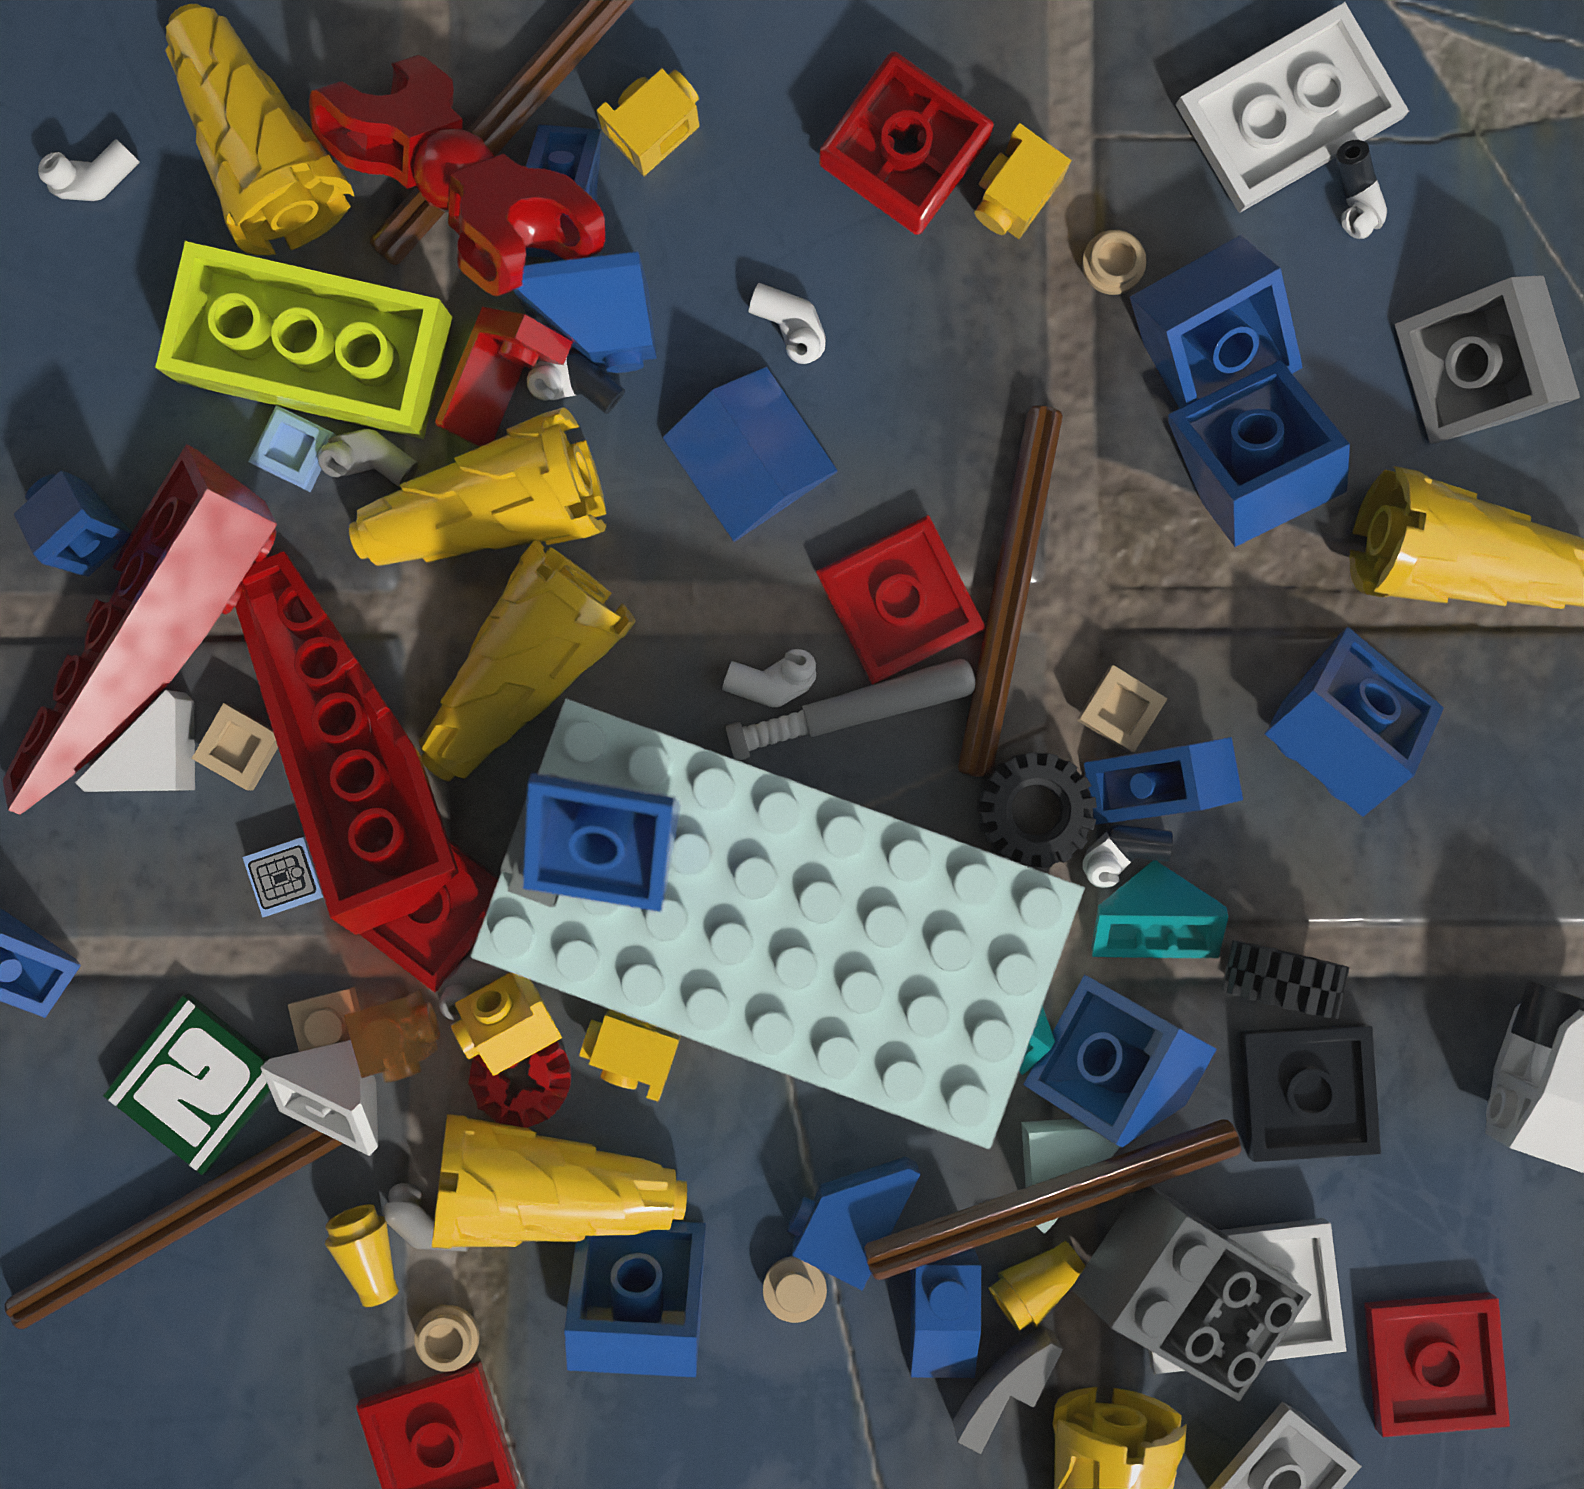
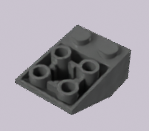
[1071,1186,1312,1402]

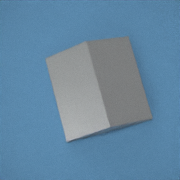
[1208,1402,1362,1489]

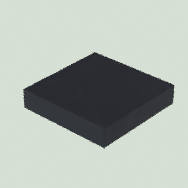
[1240,1023,1381,1162]

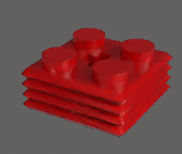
[819,51,994,235]

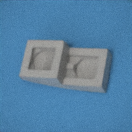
[952,1326,1063,1454]

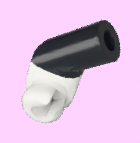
[1336,139,1387,239]
[527,354,625,414]
[1083,825,1173,888]

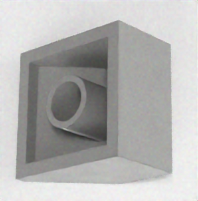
[1395,276,1580,444]

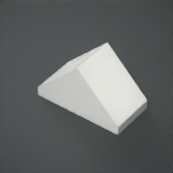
[75,690,195,792]
[260,1038,378,1156]

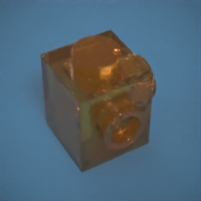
[344,989,440,1083]

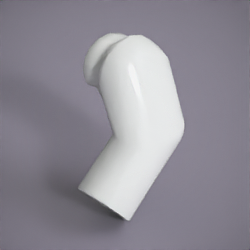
[38,139,140,201]
[748,283,826,364]

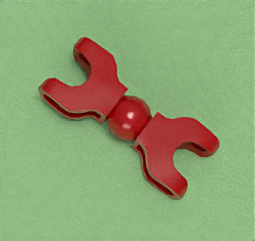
[309,55,605,296]

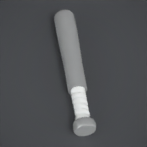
[726,659,975,761]

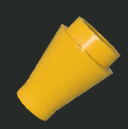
[325,1204,399,1307]
[989,1241,1085,1331]

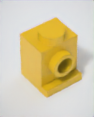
[596,68,700,176]
[974,123,1072,239]
[451,972,562,1076]
[579,1009,681,1102]

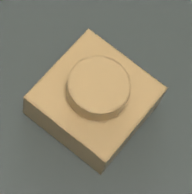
[1076,665,1168,753]
[191,703,278,790]
[288,987,370,1052]

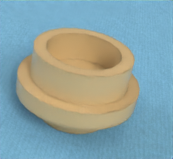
[1082,230,1146,295]
[763,1256,827,1323]
[414,1305,480,1372]

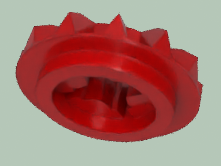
[468,1041,571,1128]

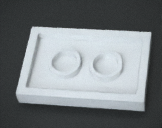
[1176,2,1409,213]
[1148,1218,1346,1374]

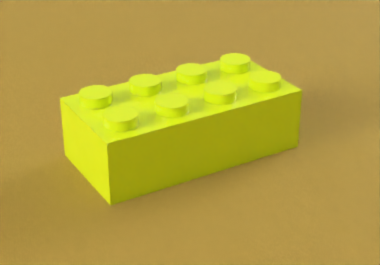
[155,241,453,439]

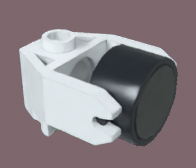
[1485,980,1584,1173]

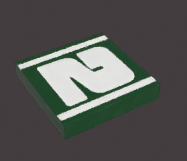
[103,994,271,1175]

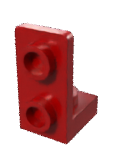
[435,307,573,447]

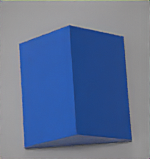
[663,367,838,542]
[523,773,681,912]

